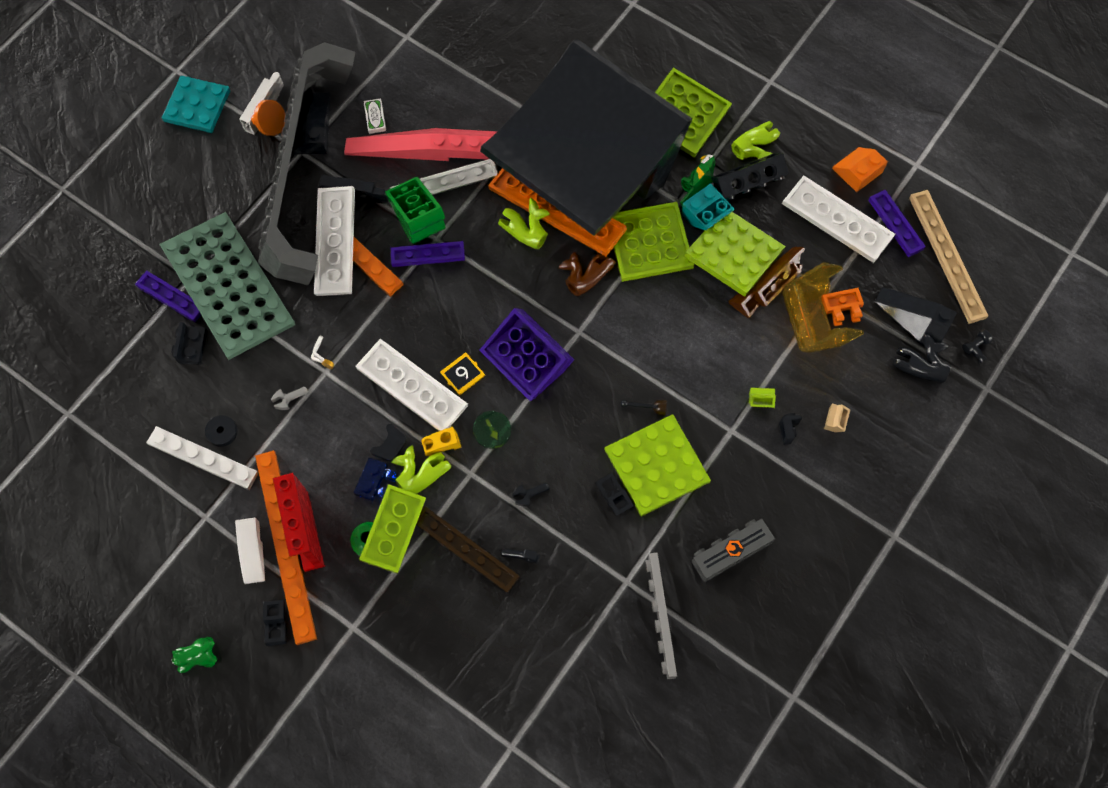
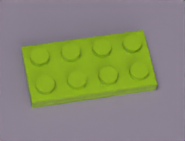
[359,484,426,574]

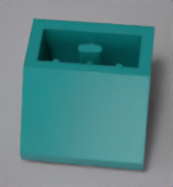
[681,184,734,230]

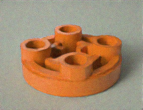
[251,100,285,136]

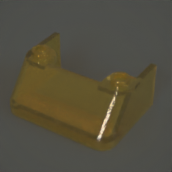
[783,262,864,353]

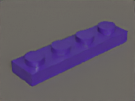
[868,190,926,258]
[391,241,465,267]
[135,270,201,323]

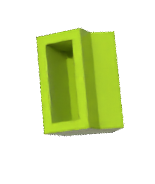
[749,388,776,408]

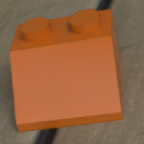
[832,147,888,192]

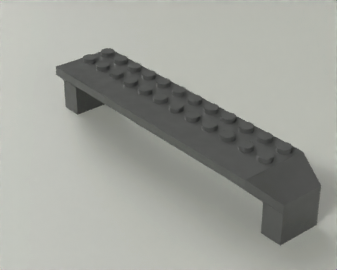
[258,42,355,285]

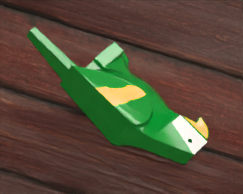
[680,155,716,205]

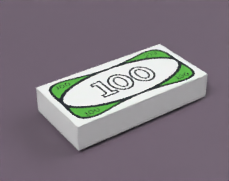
[364,98,386,134]

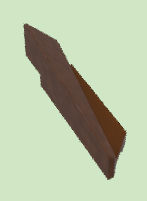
[728,247,805,318]

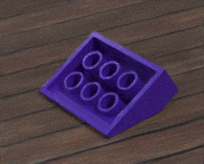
[479,308,575,401]

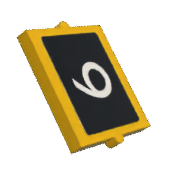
[440,352,485,396]

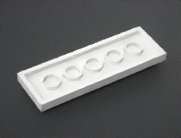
[782,176,895,263]
[314,186,355,296]
[356,339,468,431]

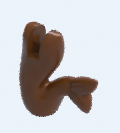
[559,252,616,296]

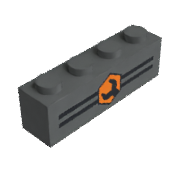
[692,519,775,582]

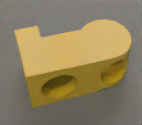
[421,427,462,456]

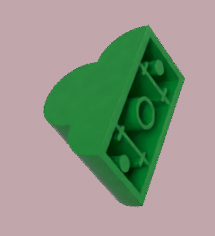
[385,176,446,244]

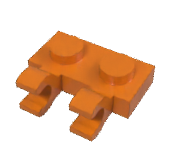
[821,288,864,326]

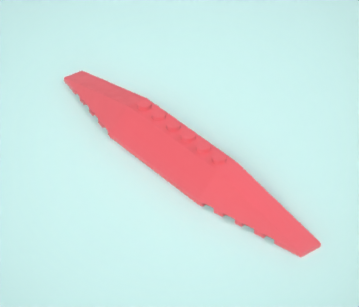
[344,128,497,161]

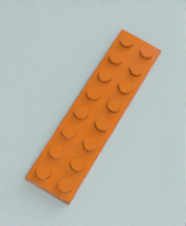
[488,168,627,256]

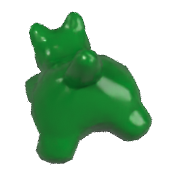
[172,637,217,674]

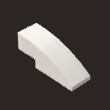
[235,518,265,584]

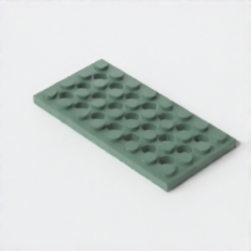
[160,212,295,360]

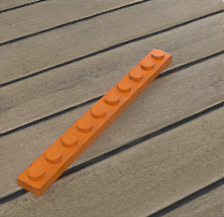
[255,450,317,645]

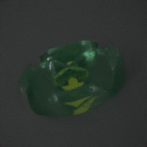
[473,410,511,449]

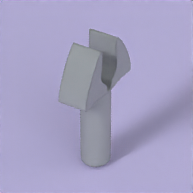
[271,387,308,410]

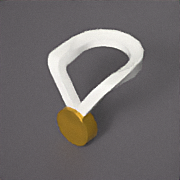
[311,335,334,369]

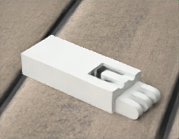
[239,72,284,135]

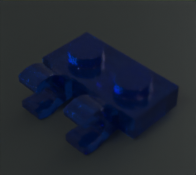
[353,458,398,501]

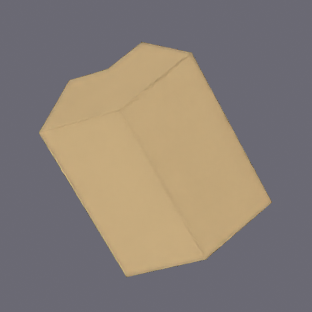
[824,404,850,432]

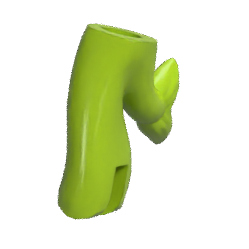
[731,121,780,159]
[498,198,550,249]
[391,445,451,494]

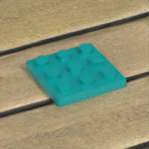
[162,75,231,133]

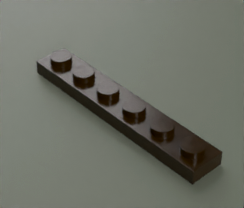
[416,506,520,594]

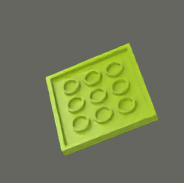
[655,68,732,158]
[613,202,694,282]
[684,212,786,297]
[604,414,711,517]

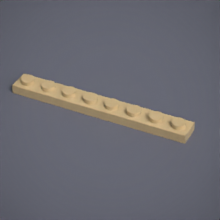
[909,190,988,324]

